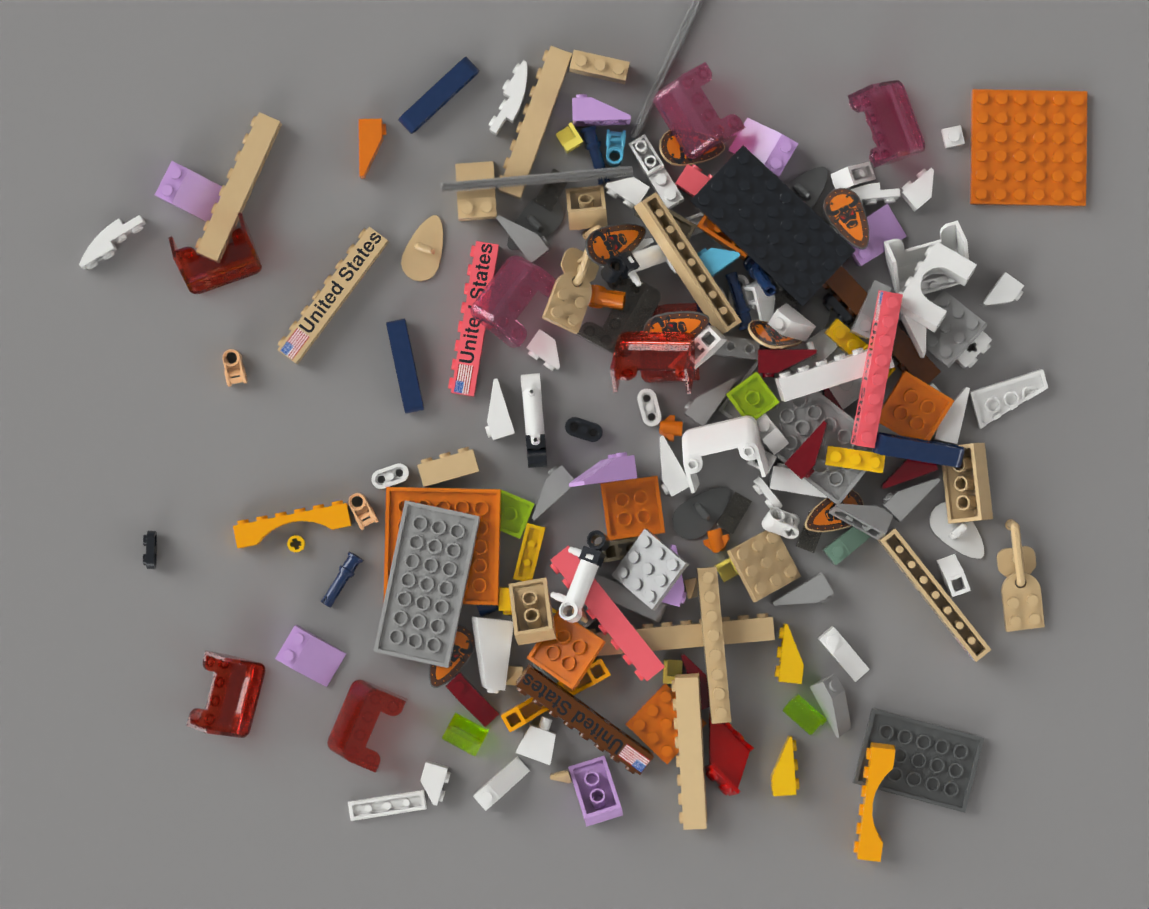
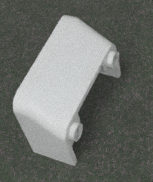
[682,415,769,493]

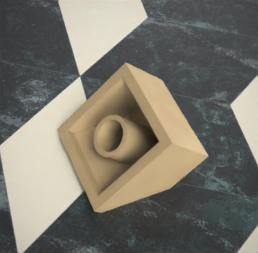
[565,185,608,230]

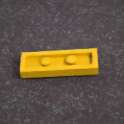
[825,446,886,473]
[513,523,546,581]

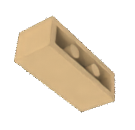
[569,50,630,84]
[417,447,480,487]

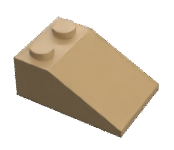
[455,161,497,221]
[508,577,556,645]

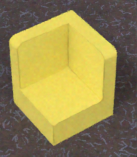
[556,122,583,154]
[714,557,739,582]
[662,659,683,684]

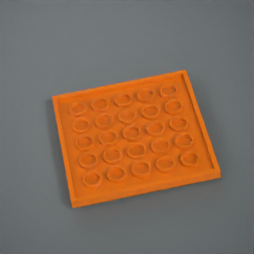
[970,89,1087,206]
[384,487,501,605]

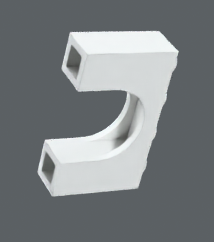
[899,241,977,333]

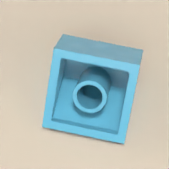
[697,248,741,277]

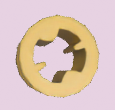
[287,535,305,552]

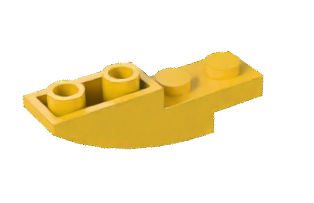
[824,318,896,379]

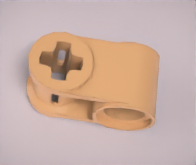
[223,349,247,387]
[348,493,379,530]

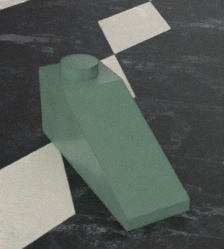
[822,526,871,565]

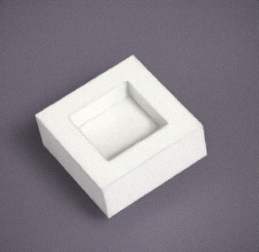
[941,125,965,149]

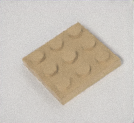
[727,530,801,603]

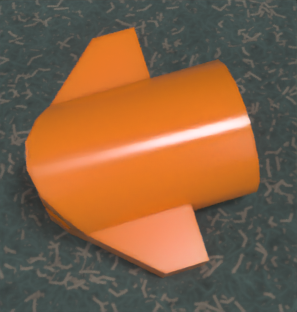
[659,415,683,442]
[703,528,730,553]

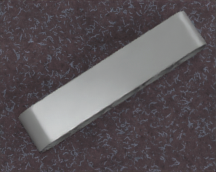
[594,573,667,623]

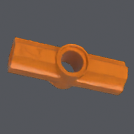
[578,285,626,310]

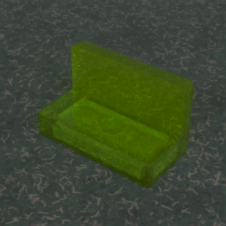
[783,693,827,735]
[442,713,489,756]

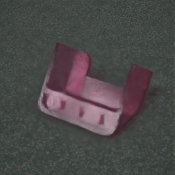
[653,62,745,159]
[848,80,925,168]
[471,255,556,348]

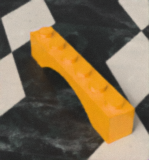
[233,500,352,548]
[501,657,611,732]
[853,742,896,862]

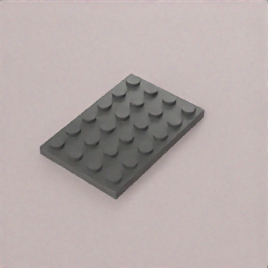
[853,708,984,813]

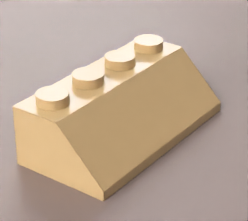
[942,443,993,524]

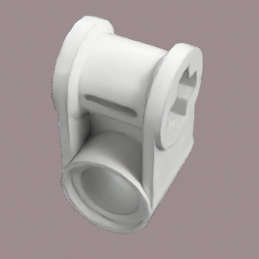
[762,507,800,539]

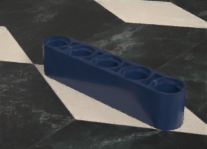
[398,57,480,134]
[386,318,424,414]
[872,432,965,468]

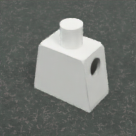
[516,716,556,765]

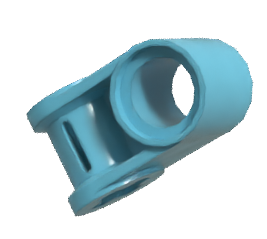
[606,129,626,167]

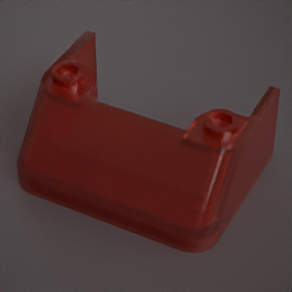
[168,212,262,294]
[610,332,695,394]

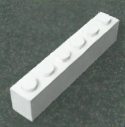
[775,348,894,402]

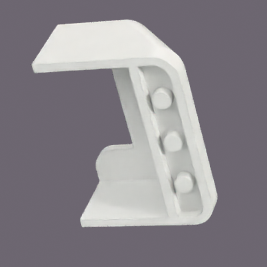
[884,220,969,295]

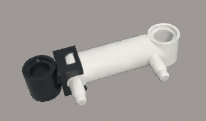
[601,244,677,287]
[521,373,547,468]
[550,530,610,623]

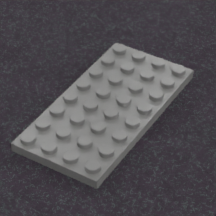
[718,360,873,504]
[373,500,481,668]

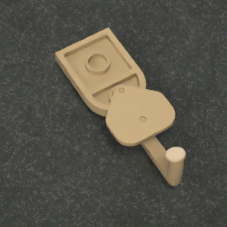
[542,225,602,334]
[997,519,1045,632]

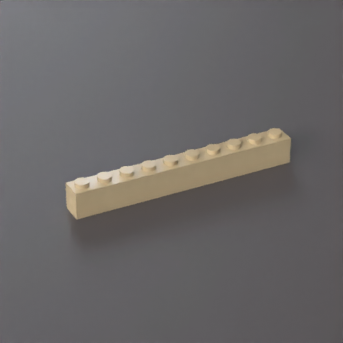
[588,613,775,656]

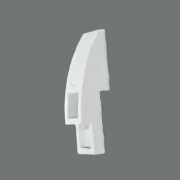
[489,60,528,136]
[628,134,684,209]
[822,182,900,214]
[79,215,146,270]

